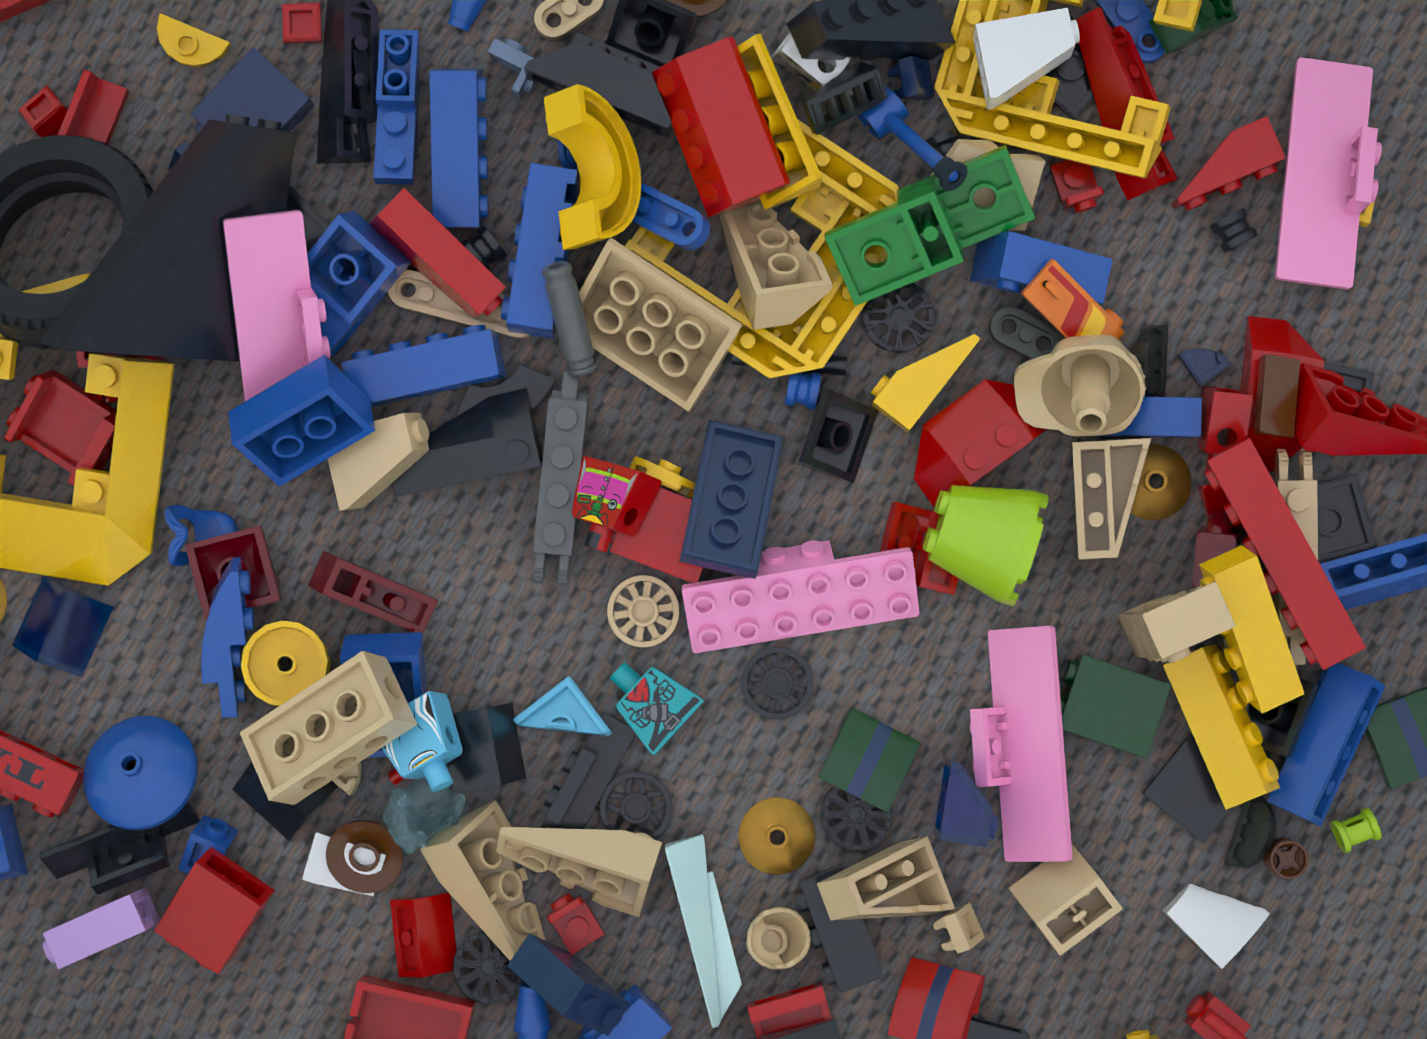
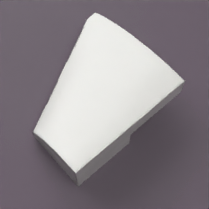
[1162,883,1270,969]

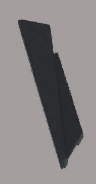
[317,0,378,164]

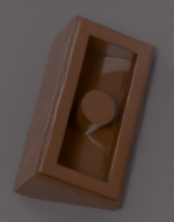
[1254,354,1300,438]

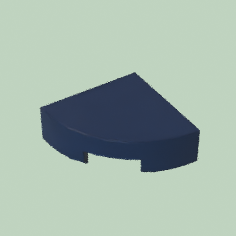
[1178,349,1232,387]

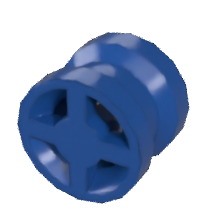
[784,372,822,411]

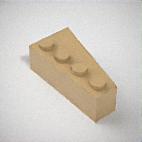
[1117,582,1236,663]

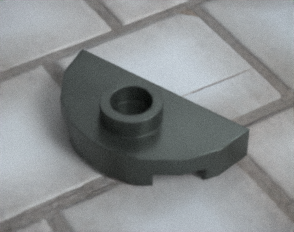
[1132,324,1168,397]
[1223,797,1277,868]

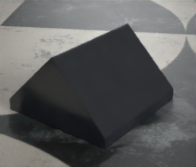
[606,0,697,67]
[797,388,878,483]
[1245,679,1318,759]
[446,703,526,794]
[232,762,339,841]

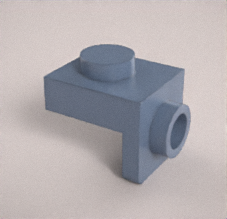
[488,38,537,100]

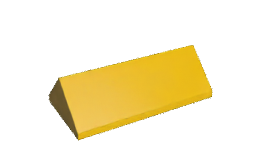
[737,34,822,210]

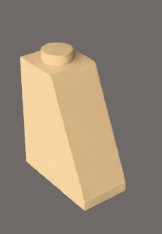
[328,413,429,511]

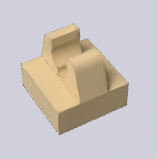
[933,902,985,954]

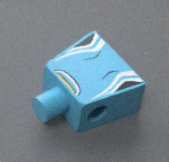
[382,691,463,792]

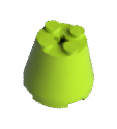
[922,485,1049,607]

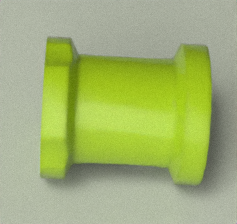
[1330,807,1382,854]

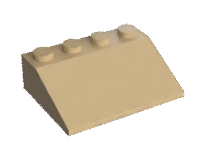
[579,237,742,412]

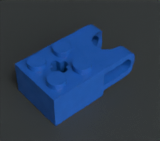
[307,211,411,358]

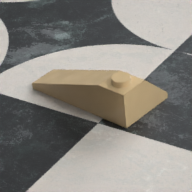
[420,800,546,961]
[496,827,662,917]

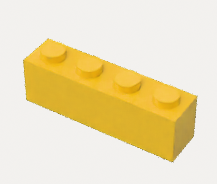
[1199,545,1304,713]
[1163,644,1280,810]

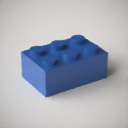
[228,355,375,487]

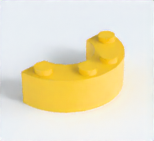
[544,84,641,250]

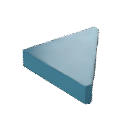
[513,676,613,736]

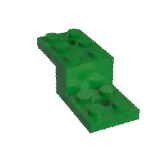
[824,145,1036,306]

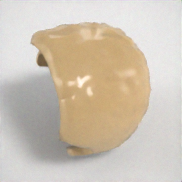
[746,907,811,970]

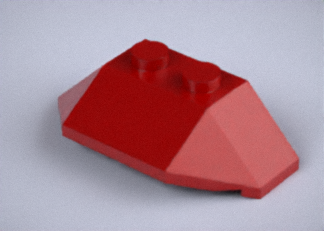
[1240,316,1324,472]
[913,379,1047,507]

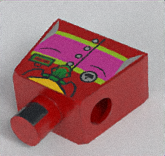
[572,456,662,553]

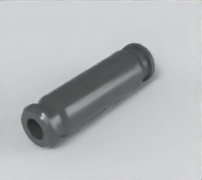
[541,261,597,376]

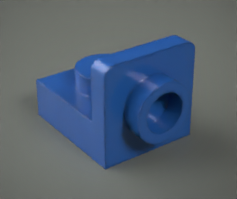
[178,815,238,874]

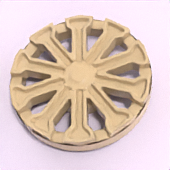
[607,575,679,647]

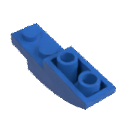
[373,30,419,185]
[201,557,254,718]

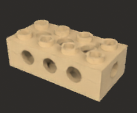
[240,651,417,805]

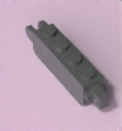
[533,371,589,587]

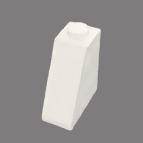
[972,8,1080,110]

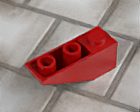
[1172,116,1286,211]

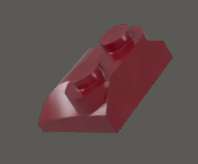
[185,525,282,620]

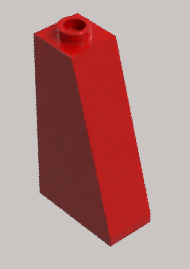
[369,188,506,318]

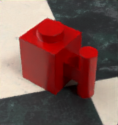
[1184,992,1251,1039]

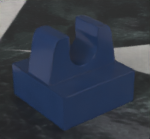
[888,56,934,101]

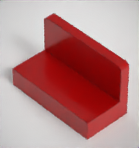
[57,69,130,145]
[390,893,457,978]

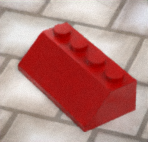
[651,36,790,218]

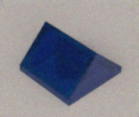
[12,576,114,677]

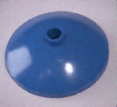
[83,716,198,830]

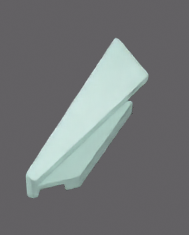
[665,834,742,1028]

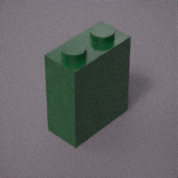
[1060,654,1171,759]

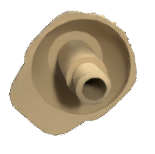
[1014,335,1147,437]

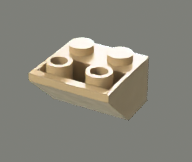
[1008,844,1123,956]

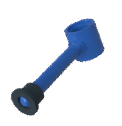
[857,86,968,191]

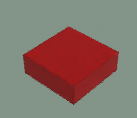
[282,3,323,44]

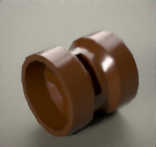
[1263,838,1309,879]

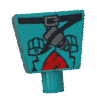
[609,662,704,755]

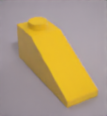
[870,334,981,432]

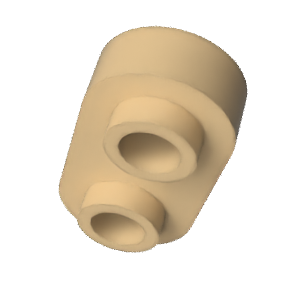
[534,0,605,41]

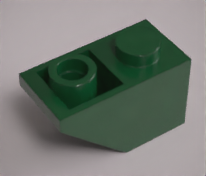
[1148,0,1238,55]

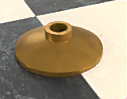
[1131,444,1191,520]
[739,797,815,875]

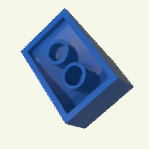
[340,632,426,758]

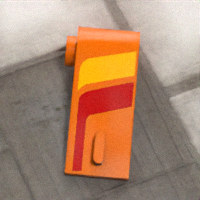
[1020,258,1125,340]

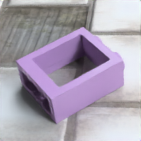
[43,887,161,969]

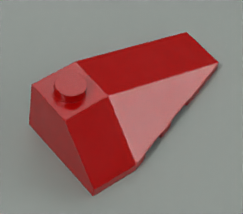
[1294,362,1427,456]

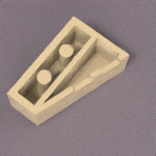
[1072,438,1151,560]
[817,836,955,921]

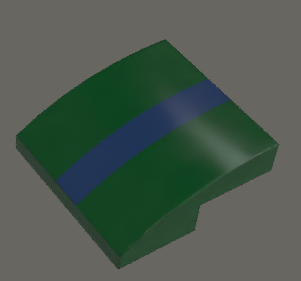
[1365,687,1427,789]
[818,708,920,813]

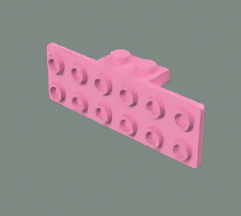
[1275,57,1382,290]
[223,210,330,401]
[681,540,920,653]
[970,625,1073,862]

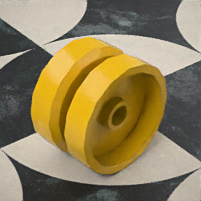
[241,621,331,707]

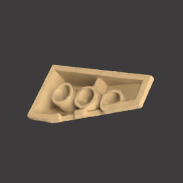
[719,199,832,330]

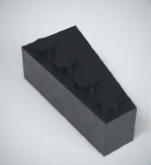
[786,0,956,61]

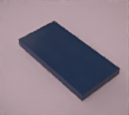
[679,420,784,579]

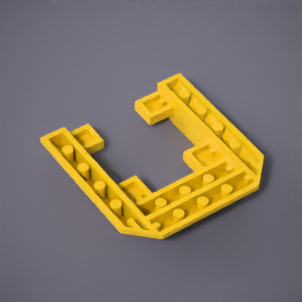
[934,0,1202,178]
[625,119,899,379]
[0,337,175,586]

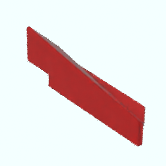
[1076,7,1178,201]

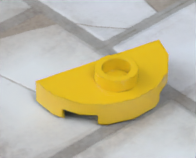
[157,13,232,68]
[629,456,695,499]

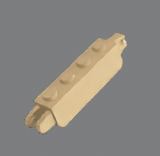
[1270,449,1318,665]

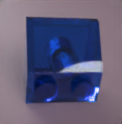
[934,758,998,847]

